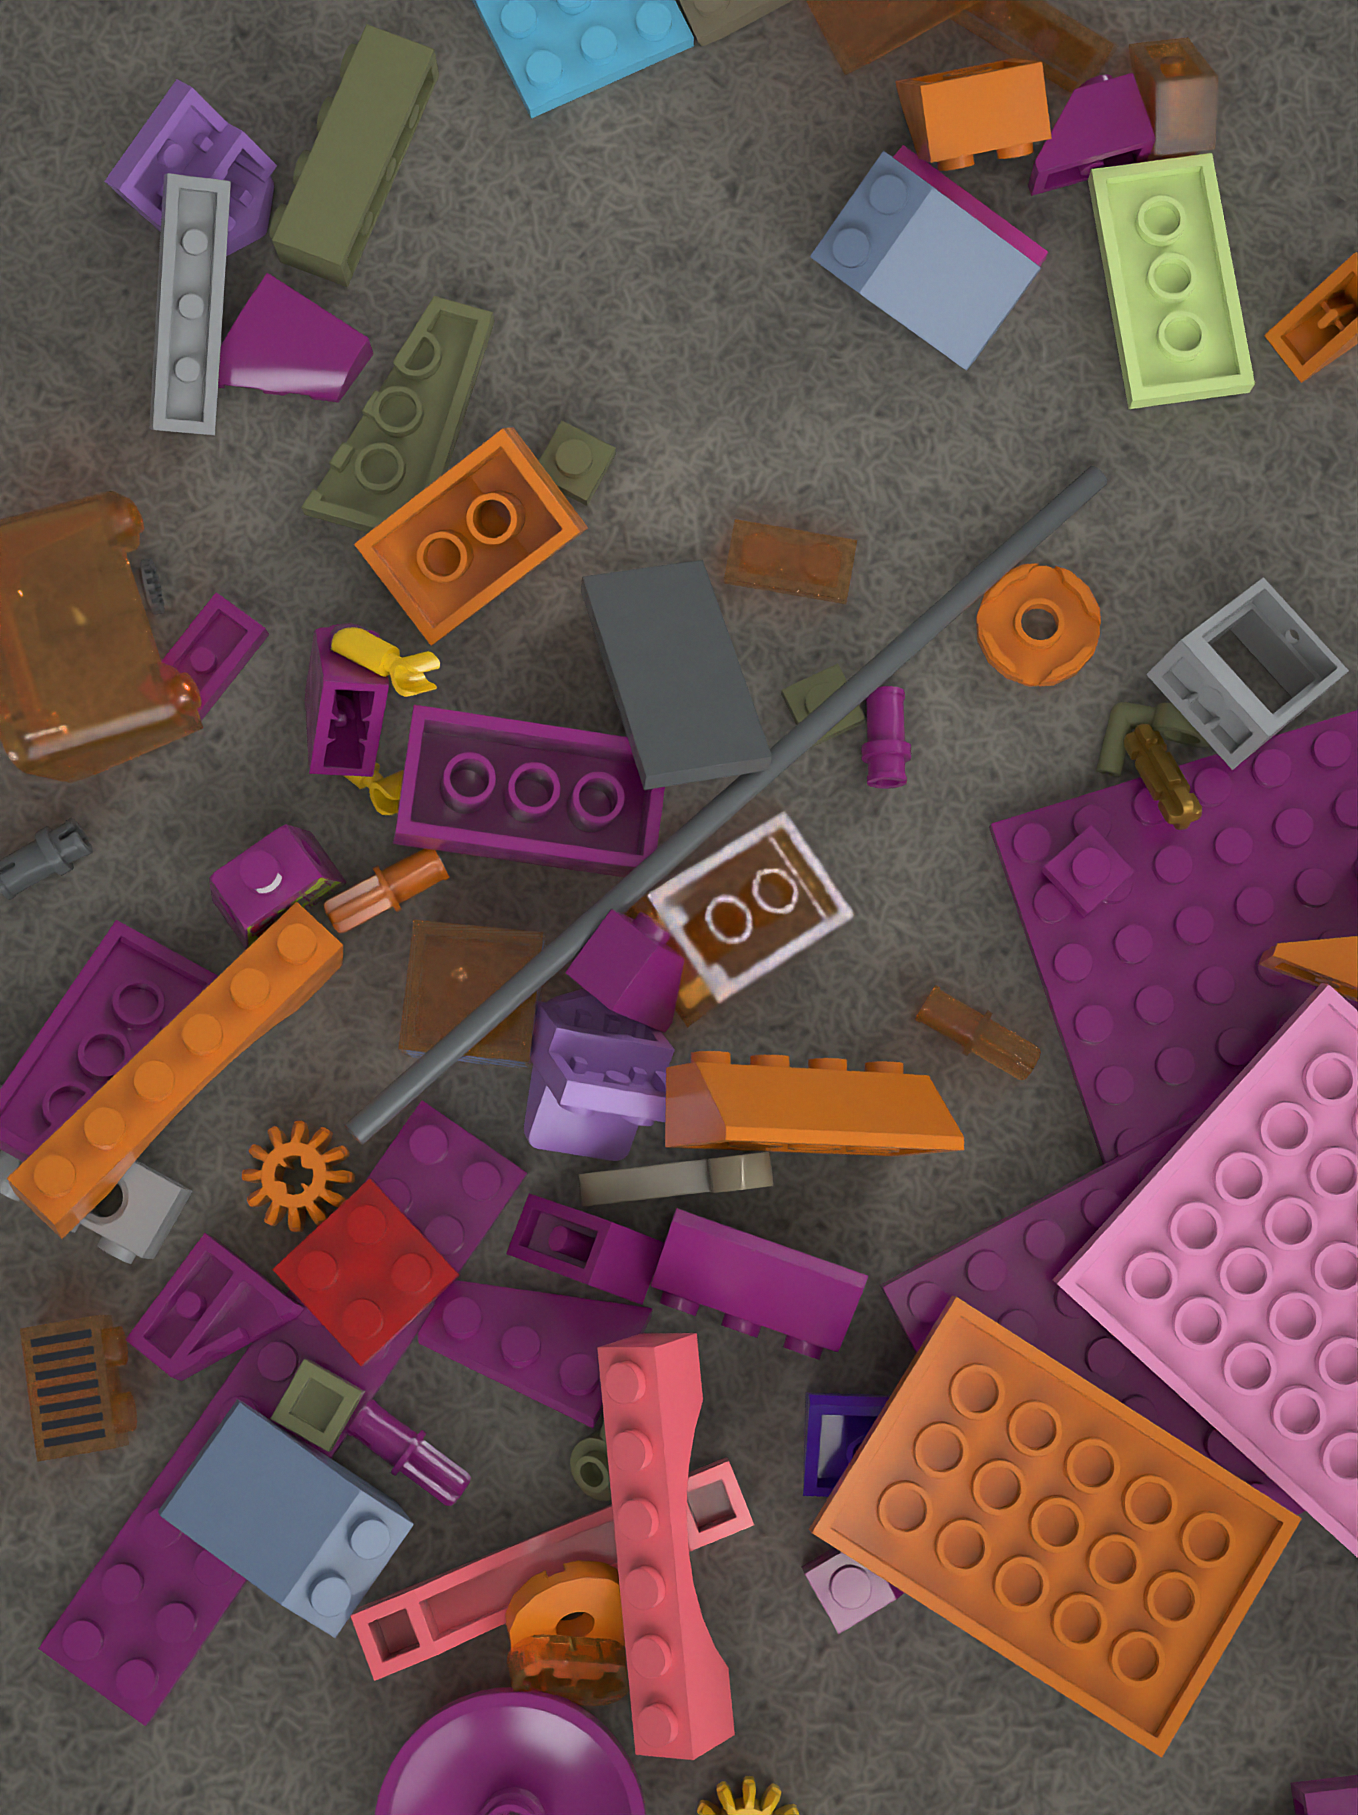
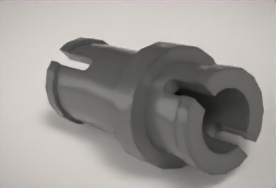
[0,817,93,900]

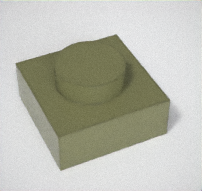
[539,420,616,506]
[781,664,866,749]
[270,1359,365,1452]

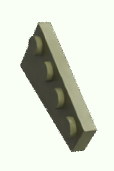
[301,296,495,533]

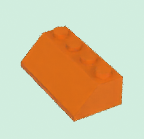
[665,1051,964,1157]

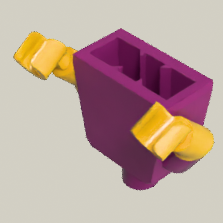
[305,623,440,815]

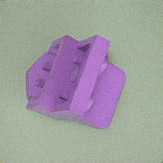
[104,79,277,256]
[524,988,675,1161]

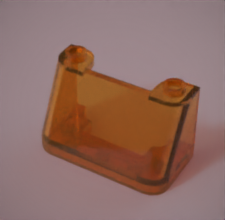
[0,491,204,783]

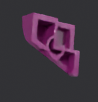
[218,273,374,403]

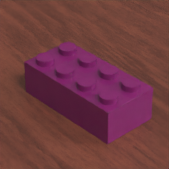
[393,705,665,877]

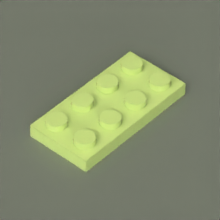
[1088,153,1255,409]

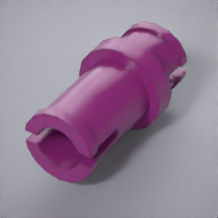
[861,686,911,789]

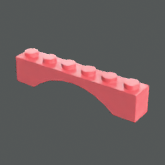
[597,1333,735,1760]
[350,1457,754,1681]

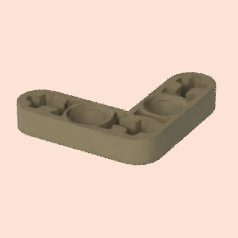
[578,1152,774,1207]

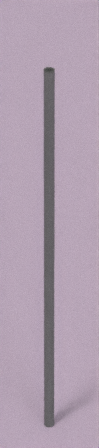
[345,466,1107,1145]

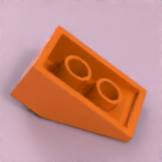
[354,427,588,646]

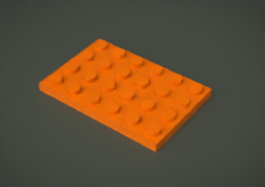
[809,1296,1302,1758]

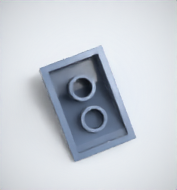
[810,151,1042,371]
[158,1399,414,1638]

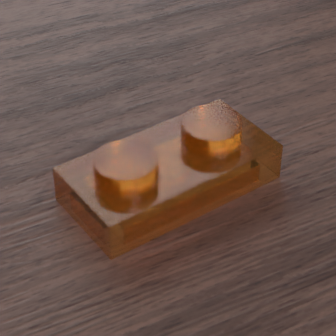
[724,519,857,604]

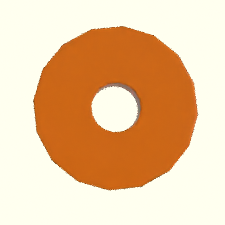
[976,563,1101,687]
[505,1560,625,1673]

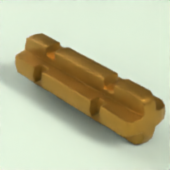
[1124,724,1202,830]

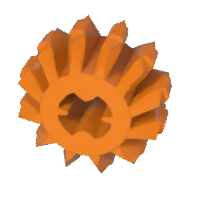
[242,1121,355,1232]

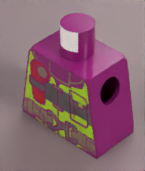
[209,824,347,949]

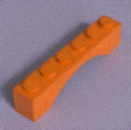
[7,902,343,1239]

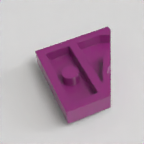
[125,1233,304,1381]

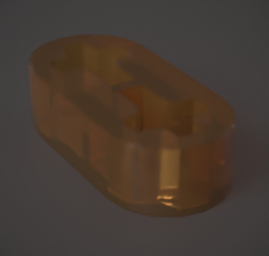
[506,1634,630,1706]

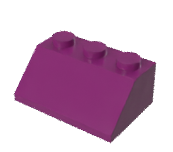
[651,1208,868,1360]

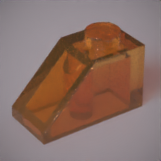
[1129,37,1218,159]

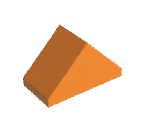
[1264,252,1358,383]

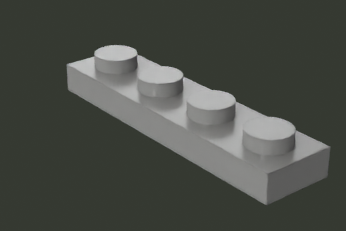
[149,173,231,435]

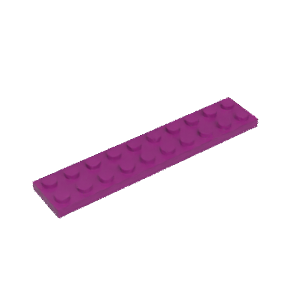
[38,1100,528,1726]

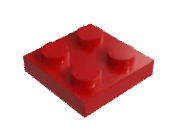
[272,1178,460,1367]

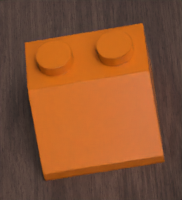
[896,58,1052,171]

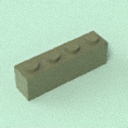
[270,24,439,287]

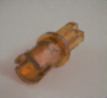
[914,985,1041,1080]

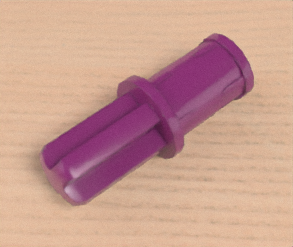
[346,1398,471,1506]

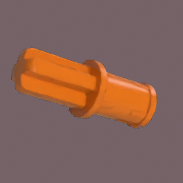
[323,848,450,934]

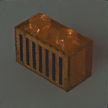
[20,1315,137,1462]

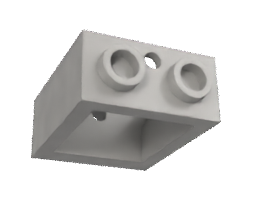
[1146,577,1349,770]

